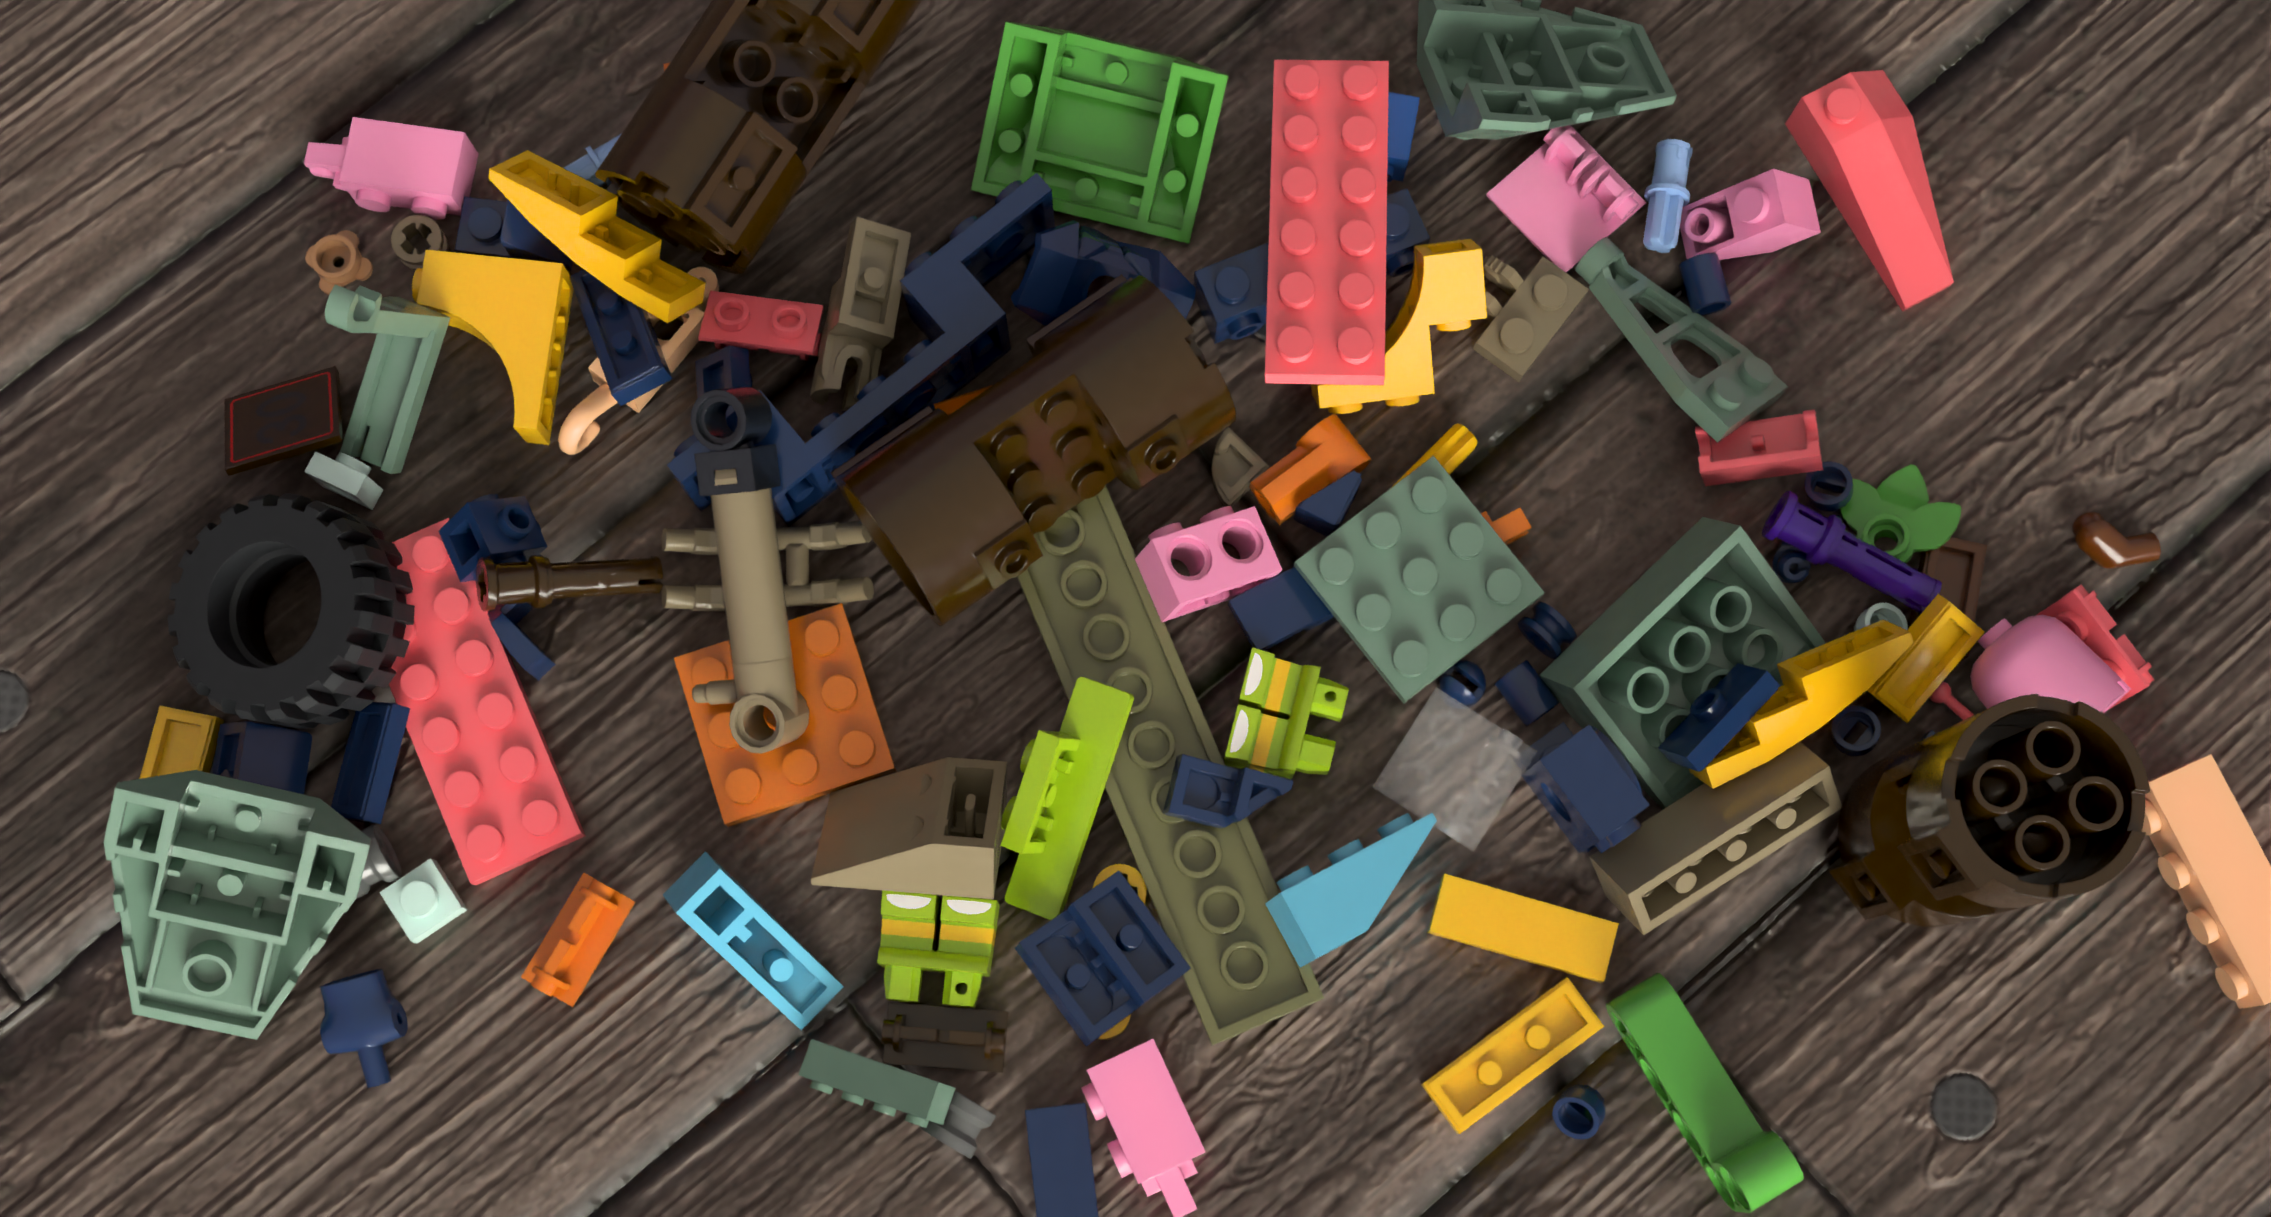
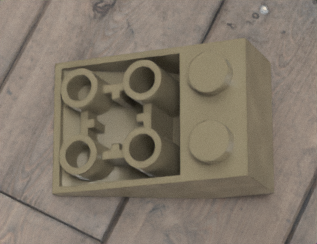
[811,757,1007,899]

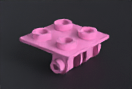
[1486,125,1646,273]

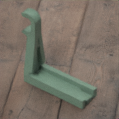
[325,284,451,474]

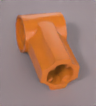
[1250,414,1372,525]

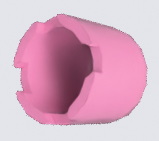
[1970,615,2131,713]

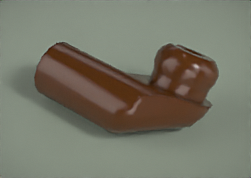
[2072,512,2161,569]

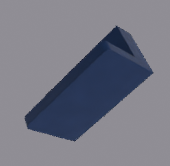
[212,721,312,794]

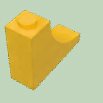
[412,250,574,445]

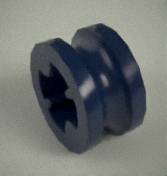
[1517,601,1577,659]

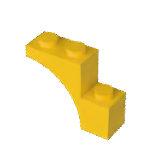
[1311,239,1487,414]

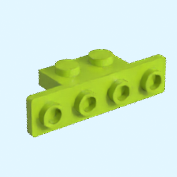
[1000,677,1134,920]

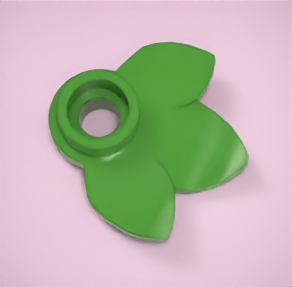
[1840,464,1961,563]

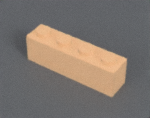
[2141,754,2271,1009]

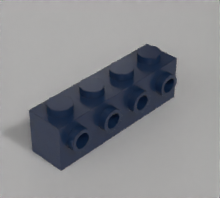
[1193,188,1430,344]

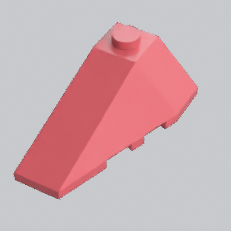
[1785,70,1954,312]

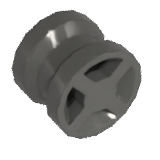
[356,824,402,899]
[919,1090,996,1159]

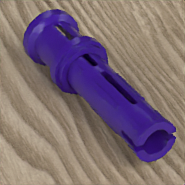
[1762,490,1942,614]

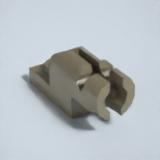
[810,217,911,411]

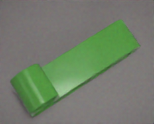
[1606,973,1804,1213]

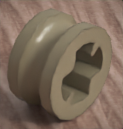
[391,214,449,271]

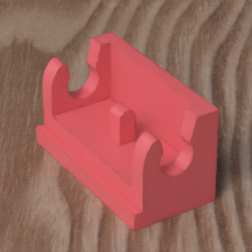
[1695,409,1823,486]

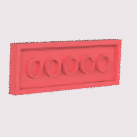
[1265,60,1389,385]
[389,518,586,885]

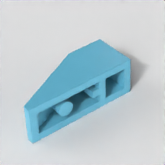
[663,851,844,1030]

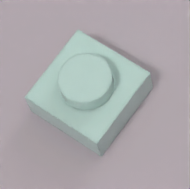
[304,451,383,510]
[380,858,468,943]

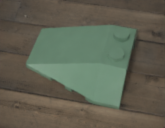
[1417,0,1677,140]
[103,770,372,1040]

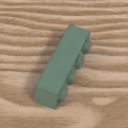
[798,1039,955,1128]

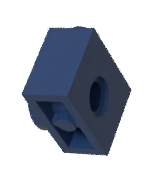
[1522,724,1650,853]

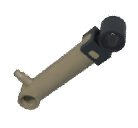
[690,387,809,754]

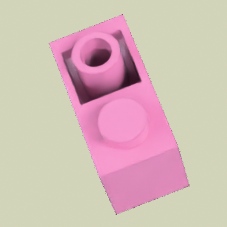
[1680,169,1821,260]

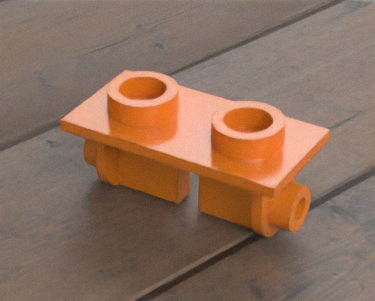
[521,873,635,1007]

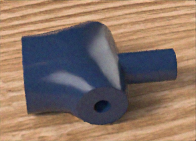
[320,968,408,1088]

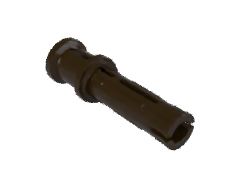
[476,555,663,611]

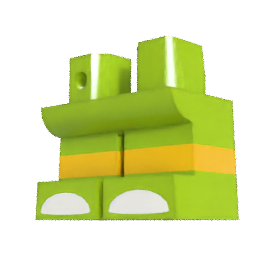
[1224,647,1349,779]
[877,891,1000,1008]

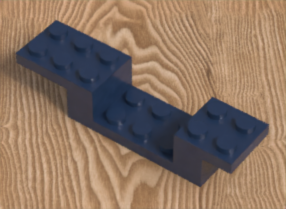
[667,173,1055,527]

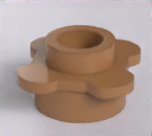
[305,230,373,295]

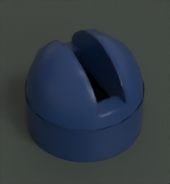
[1804,461,1853,512]
[1437,660,1486,709]
[1831,706,1881,757]
[1552,1084,1606,1139]

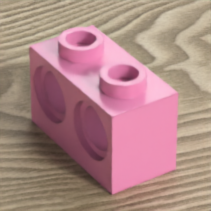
[1135,506,1283,622]

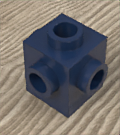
[438,494,548,582]

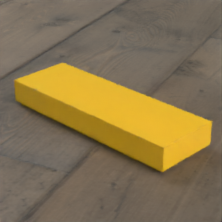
[1427,874,1619,983]
[1421,977,1604,1134]

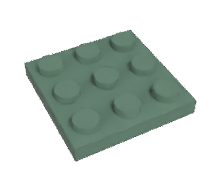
[1294,456,1545,704]

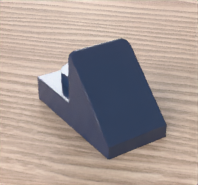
[454,197,573,271]

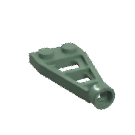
[1575,237,1788,443]

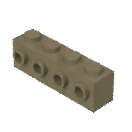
[1589,742,1843,935]

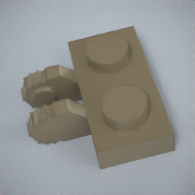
[1473,255,1589,382]

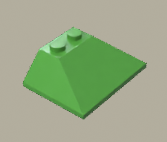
[971,21,1229,244]

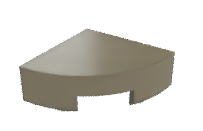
[1211,427,1270,507]

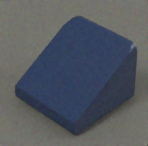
[1294,471,1362,537]

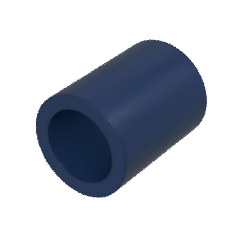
[1679,253,1732,316]
[1494,660,1560,727]

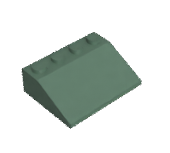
[1539,517,1826,809]

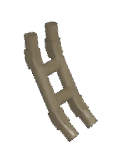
[661,520,874,612]

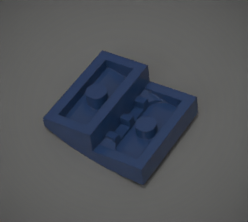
[1015,871,1191,1047]

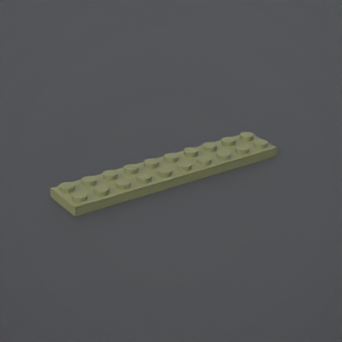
[1017,485,1324,1046]

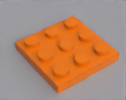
[674,603,897,827]

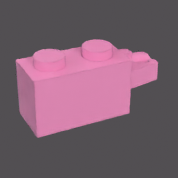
[304,117,479,220]
[1081,1039,1206,1217]

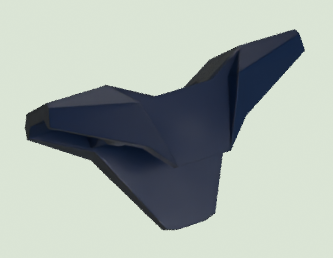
[1011,220,1196,326]

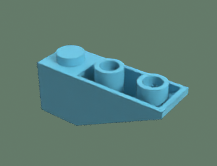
[1265,813,1437,968]

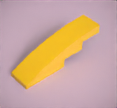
[489,150,706,324]
[1689,619,1914,789]

